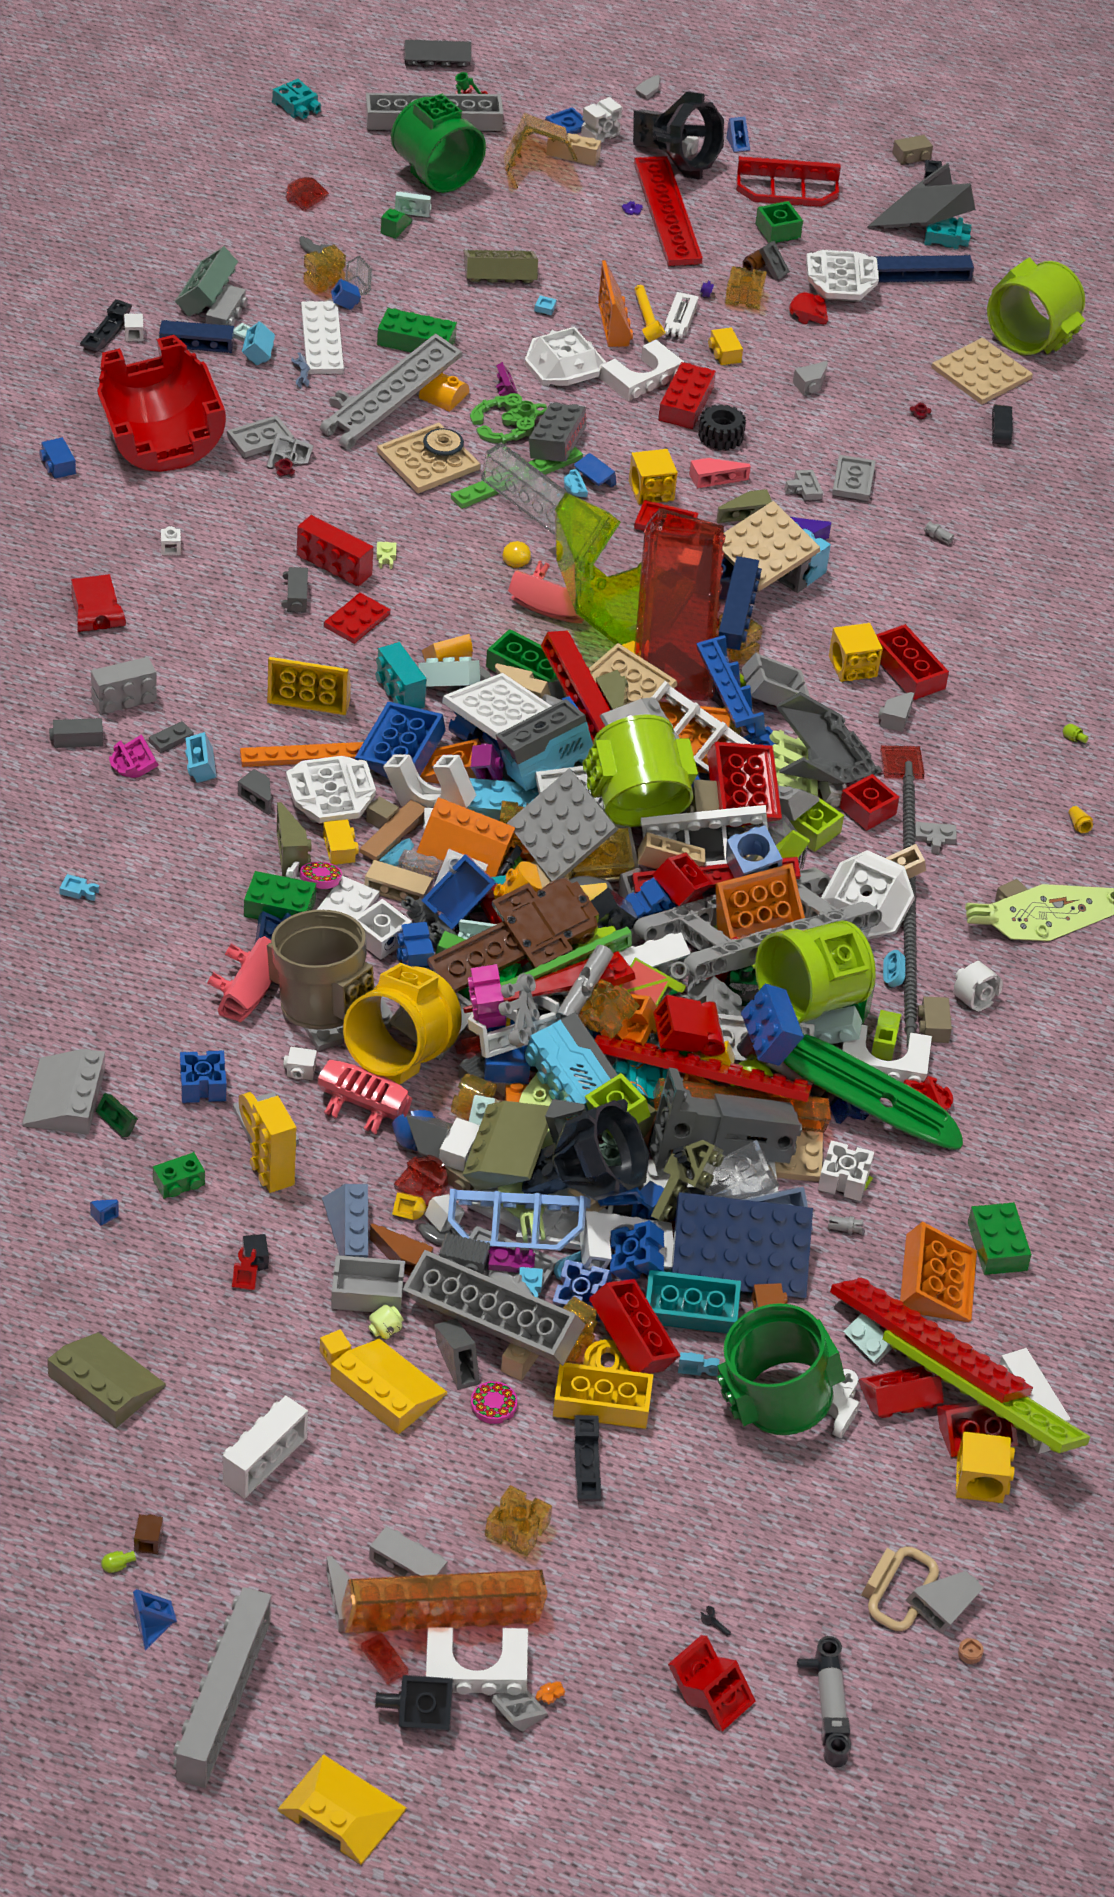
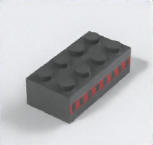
[529,402,587,462]

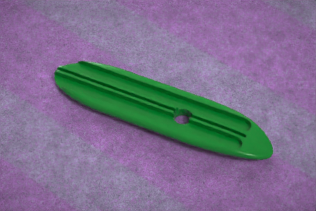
[783,1033,963,1150]

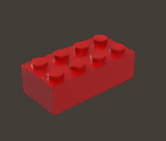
[658,362,716,429]
[296,515,374,587]
[876,624,949,701]
[589,1279,681,1374]

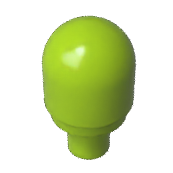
[1062,724,1089,743]
[101,1551,136,1573]

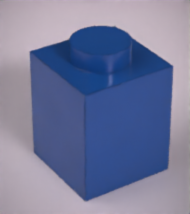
[331,279,361,310]

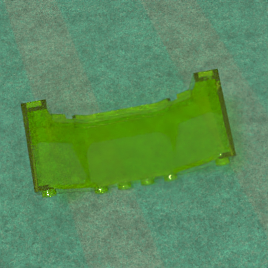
[555,492,698,646]

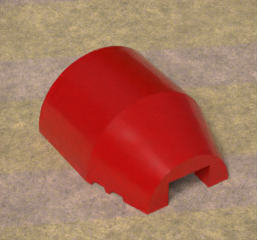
[97,335,226,472]

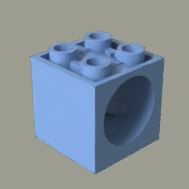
[726,825,782,878]

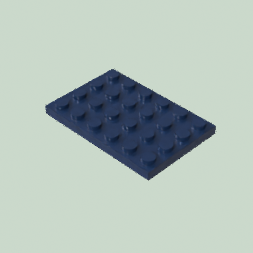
[671,1192,813,1299]

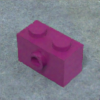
[471,744,504,781]

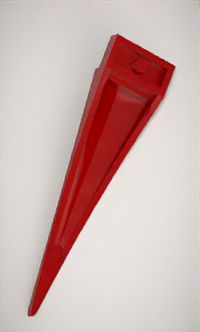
[463,951,636,1013]

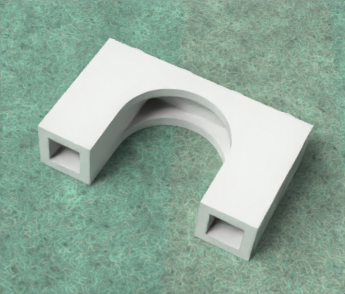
[600,340,684,401]
[383,755,476,808]
[842,1025,932,1083]
[579,1211,674,1278]
[426,1627,528,1695]

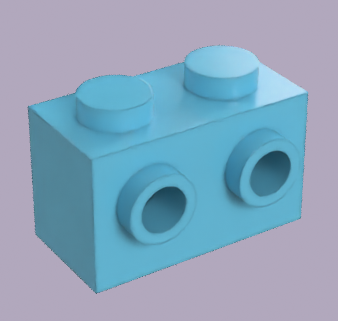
[242,321,275,365]
[185,732,217,783]

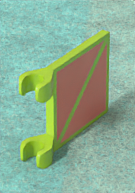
[614,957,686,1006]

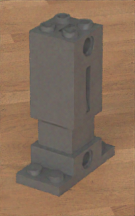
[648,1068,802,1168]

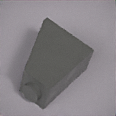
[434,1319,480,1390]

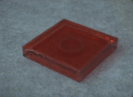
[880,745,925,779]

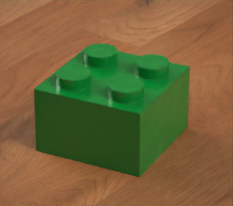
[755,201,803,243]

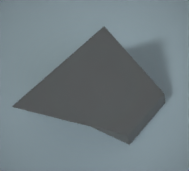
[406,1115,453,1161]

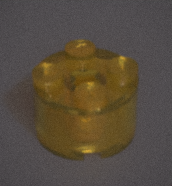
[451,1073,497,1121]

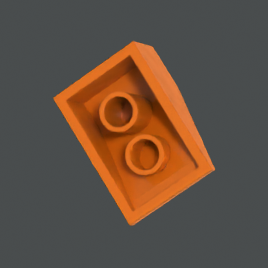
[420,739,481,784]

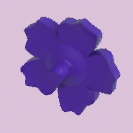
[622,201,643,215]

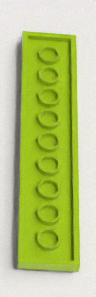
[882,1330,1090,1453]

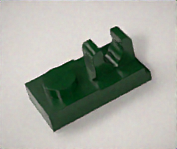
[96,1093,138,1137]

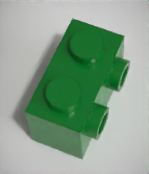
[153,1152,205,1199]

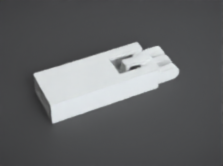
[664,292,699,339]

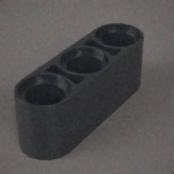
[992,404,1013,445]

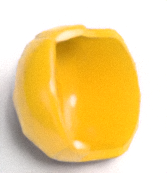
[502,541,531,568]

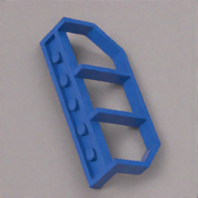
[696,635,765,737]

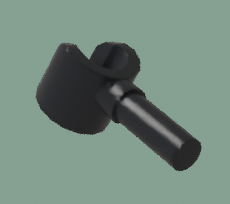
[701,1606,731,1636]

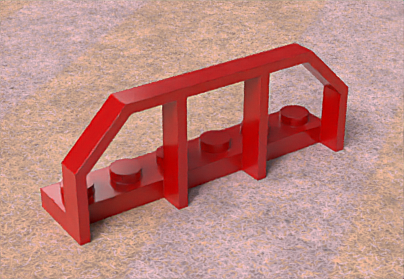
[736,156,841,207]

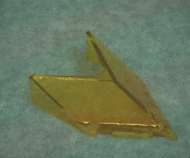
[504,113,578,188]

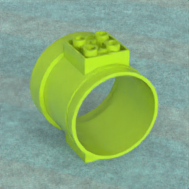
[987,257,1086,355]
[583,714,698,827]
[755,920,876,1024]

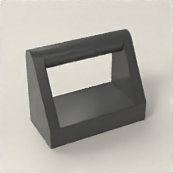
[545,1099,586,1144]

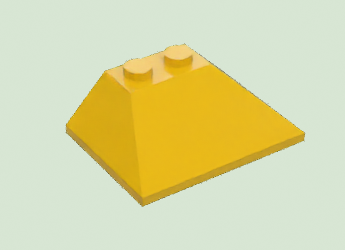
[277,1754,407,1865]

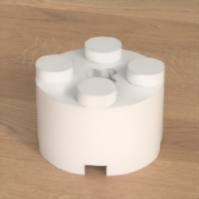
[953,961,1003,1012]

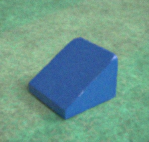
[90,1199,119,1226]

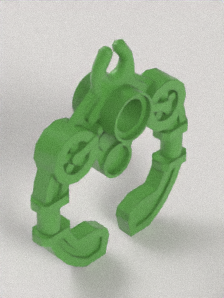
[470,393,547,444]

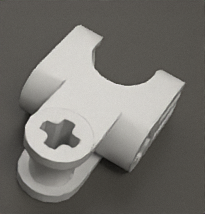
[828,1369,861,1438]

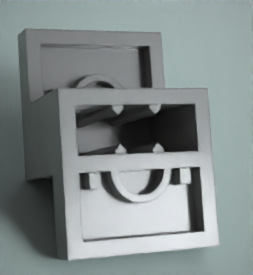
[687,974,742,1016]

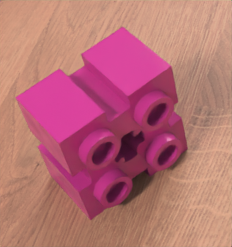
[468,964,506,1028]

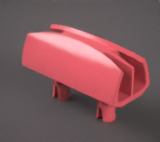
[508,560,591,624]
[207,936,272,1022]
[318,1060,412,1135]

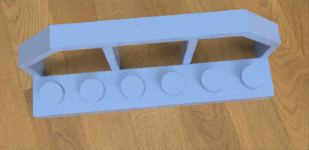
[448,1189,591,1251]

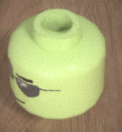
[368,1305,404,1339]

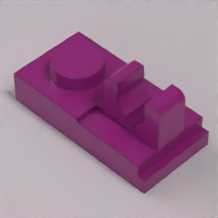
[496,362,518,396]
[488,1246,535,1273]

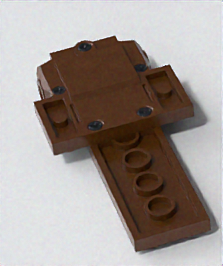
[427,877,599,993]

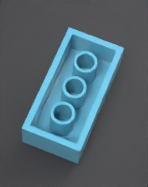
[467,778,539,824]

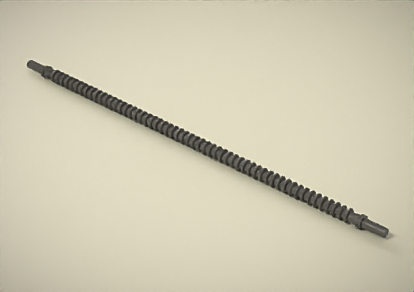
[903,761,917,1047]

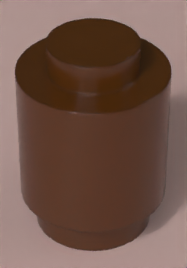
[742,250,766,273]

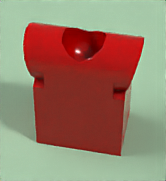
[71,574,126,633]
[653,995,726,1057]

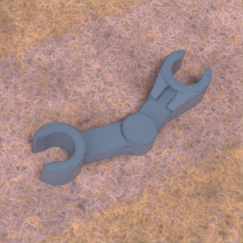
[291,352,310,389]

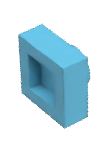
[534,295,557,315]

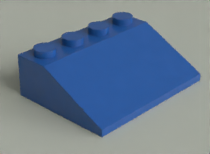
[355,701,446,779]

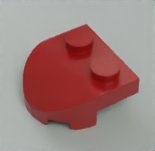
[789,292,828,325]
[903,1076,954,1111]

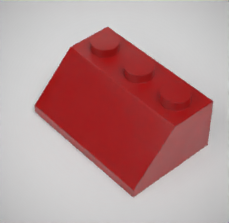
[859,1365,944,1418]
[937,1400,1018,1457]

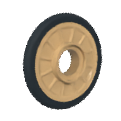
[423,428,464,456]

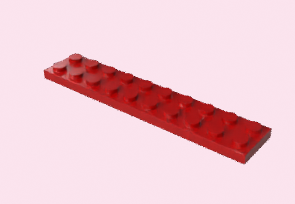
[634,156,703,266]
[595,1033,812,1102]
[830,1277,1033,1403]

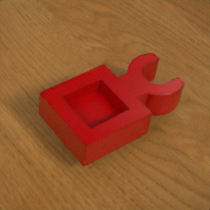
[232,1247,258,1290]

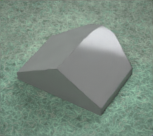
[492,1690,548,1732]

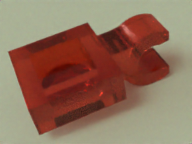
[455,1035,482,1054]

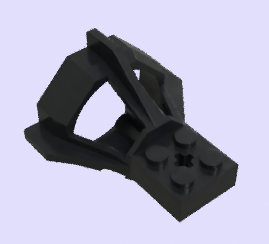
[633,91,724,180]
[522,1099,649,1201]

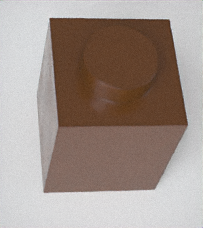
[134,1514,163,1555]

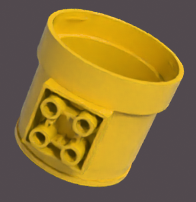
[343,963,462,1085]

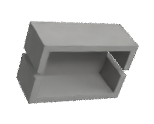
[741,653,810,706]
[91,657,157,715]
[331,1255,405,1313]

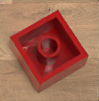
[840,774,900,831]
[652,852,713,906]

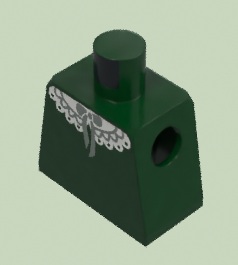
[724,965,759,1007]

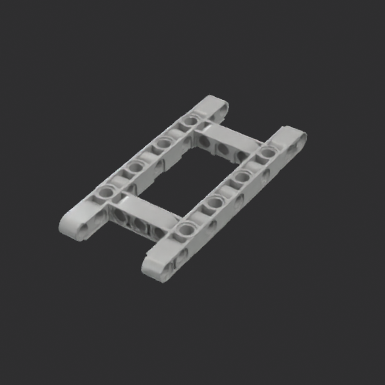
[633,867,882,980]

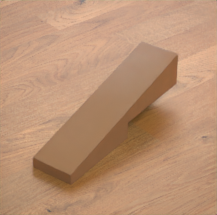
[359,799,426,860]

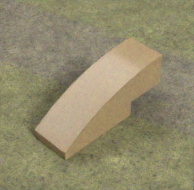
[495,664,551,699]

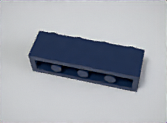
[159,320,234,353]

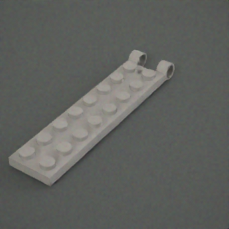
[320,334,462,450]

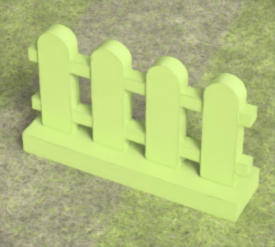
[769,730,818,796]

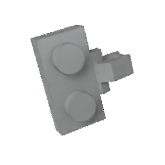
[784,470,823,500]
[915,822,956,854]

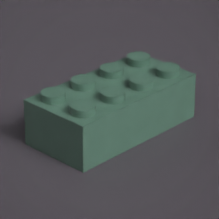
[175,246,238,317]

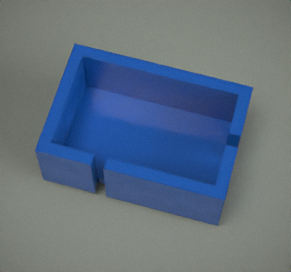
[421,854,498,930]
[741,983,804,1066]
[484,1016,530,1084]

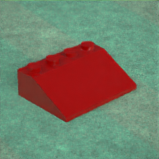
[707,742,782,827]

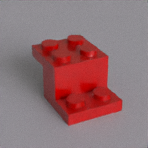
[668,1635,756,1731]

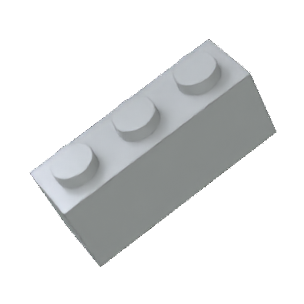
[206,284,248,326]
[369,1526,447,1595]

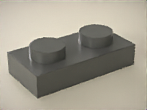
[759,241,790,280]
[149,721,194,754]

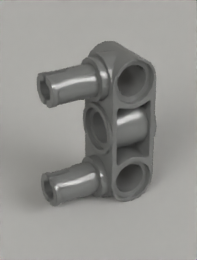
[401,896,458,945]

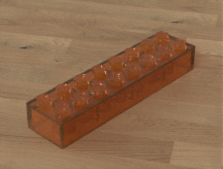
[341,1570,548,1634]

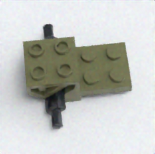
[651,1140,724,1222]

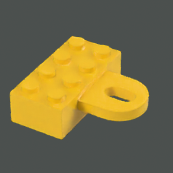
[238,1092,296,1193]
[553,1340,653,1429]

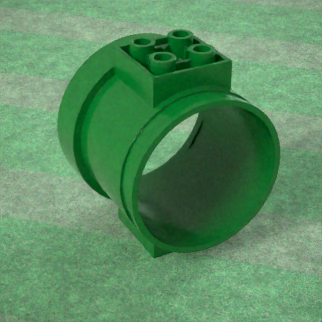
[391,94,486,193]
[716,1303,846,1435]

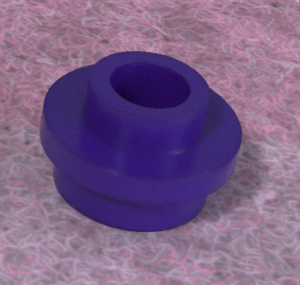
[700,280,714,298]

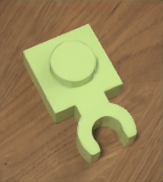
[376,542,396,569]

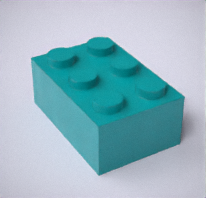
[375,642,427,709]

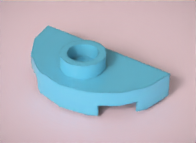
[564,469,588,497]

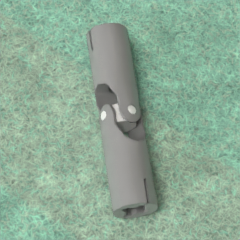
[556,945,614,1020]

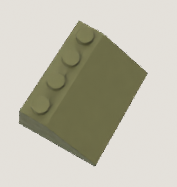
[463,250,538,283]
[462,1101,549,1191]
[47,1332,166,1428]

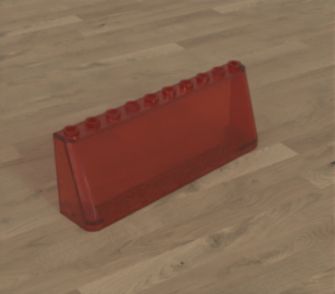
[634,508,726,701]

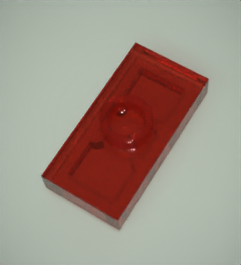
[361,1633,409,1685]

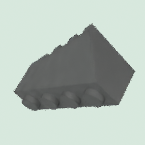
[403,40,471,67]

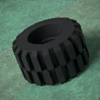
[698,404,746,451]

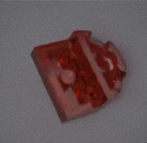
[286,177,329,211]
[394,1155,448,1209]

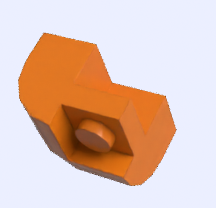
[597,994,657,1045]

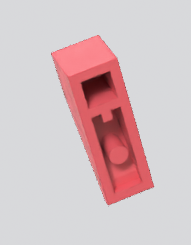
[689,458,751,488]

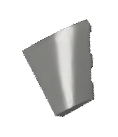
[266,433,314,468]

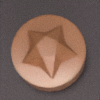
[958,1638,984,1664]

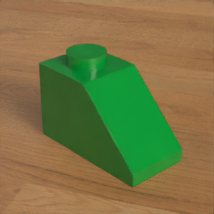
[380,208,413,239]

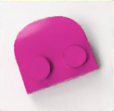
[109,734,159,778]

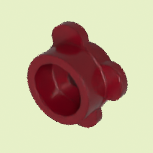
[910,403,932,419]
[275,459,295,477]

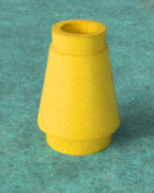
[1068,806,1093,833]

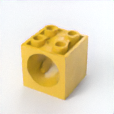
[628,449,678,505]
[829,623,883,682]
[955,1432,1015,1503]

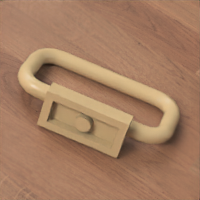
[861,1546,939,1631]

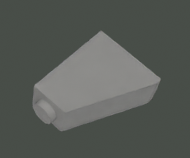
[905,1571,984,1633]

